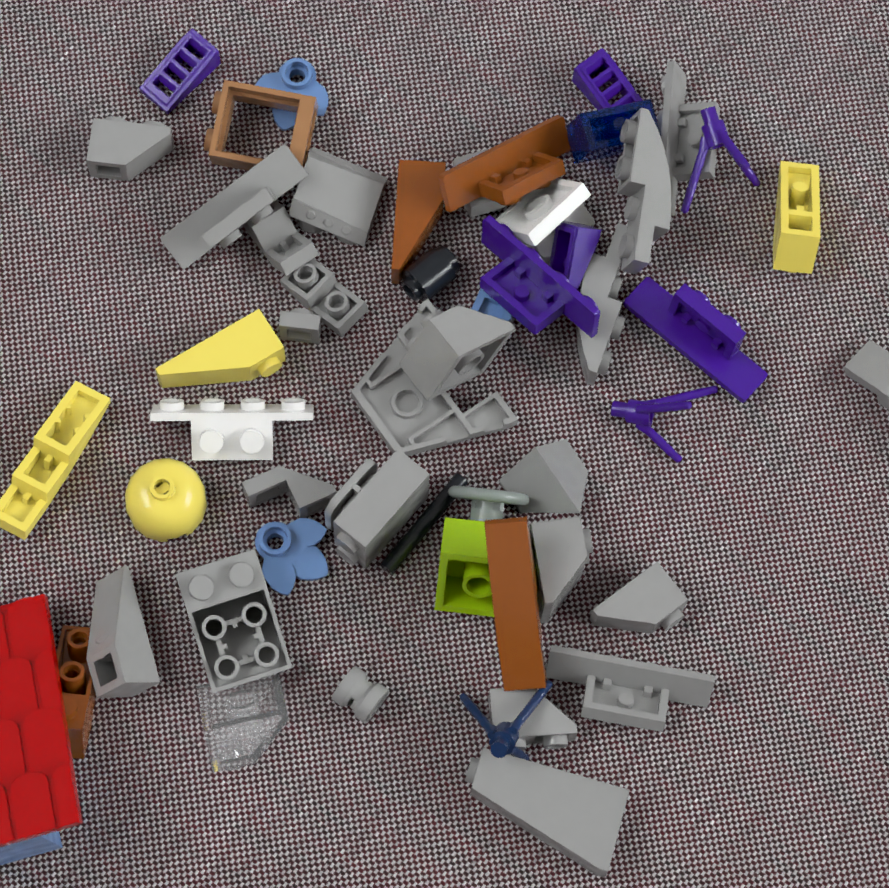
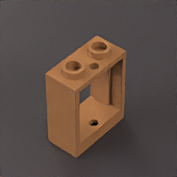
[204,80,318,171]

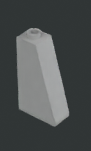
[465,748,630,878]

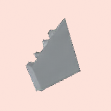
[499,439,589,514]

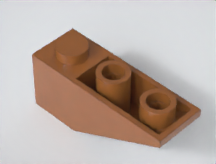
[56,625,96,759]

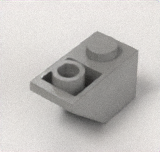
[86,116,174,181]
[488,688,578,751]

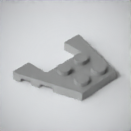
[351,299,518,456]

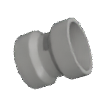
[331,666,389,724]

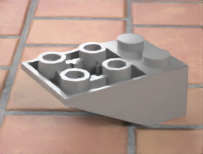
[175,549,293,694]

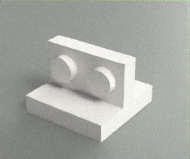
[496,178,595,265]

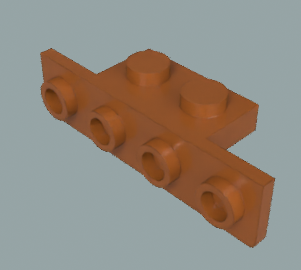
[439,115,571,212]

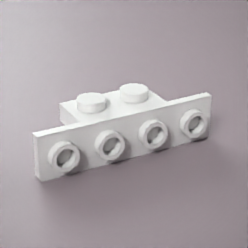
[150,398,314,460]

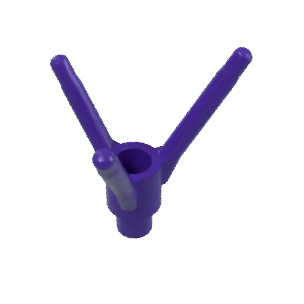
[681,106,760,213]
[611,386,718,463]

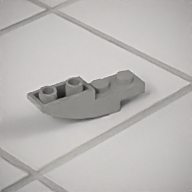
[615,108,672,274]
[576,223,627,386]

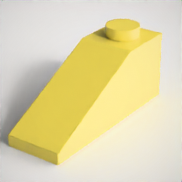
[773,161,821,274]
[155,309,286,388]

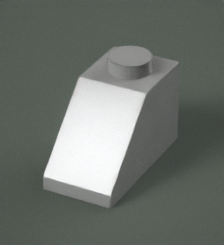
[589,562,688,634]

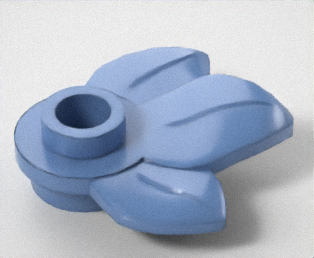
[255,58,329,131]
[255,518,328,596]

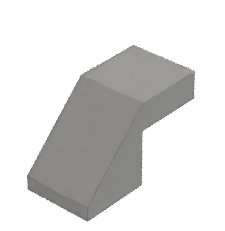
[242,200,319,276]
[242,466,337,518]

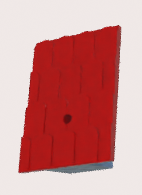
[0,594,83,865]

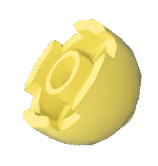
[125,458,207,542]

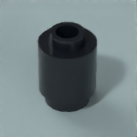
[401,245,460,301]

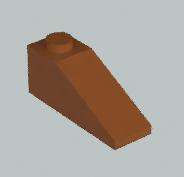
[391,159,446,284]

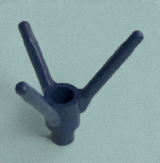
[460,680,552,760]

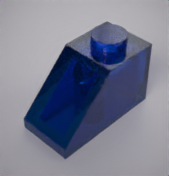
[566,99,661,164]

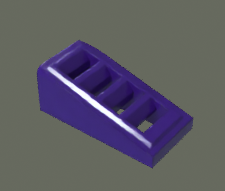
[139,28,221,115]
[572,48,651,135]
[549,221,602,290]

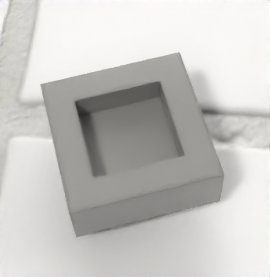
[279,308,321,344]

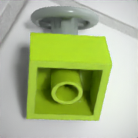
[434,485,529,617]

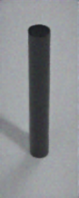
[380,473,468,575]

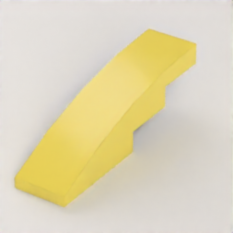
[0,381,111,540]

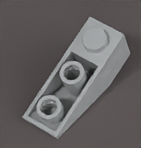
[86,566,160,698]

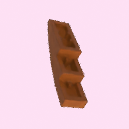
[484,517,546,691]

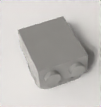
[324,449,430,569]

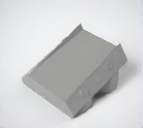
[289,147,388,247]

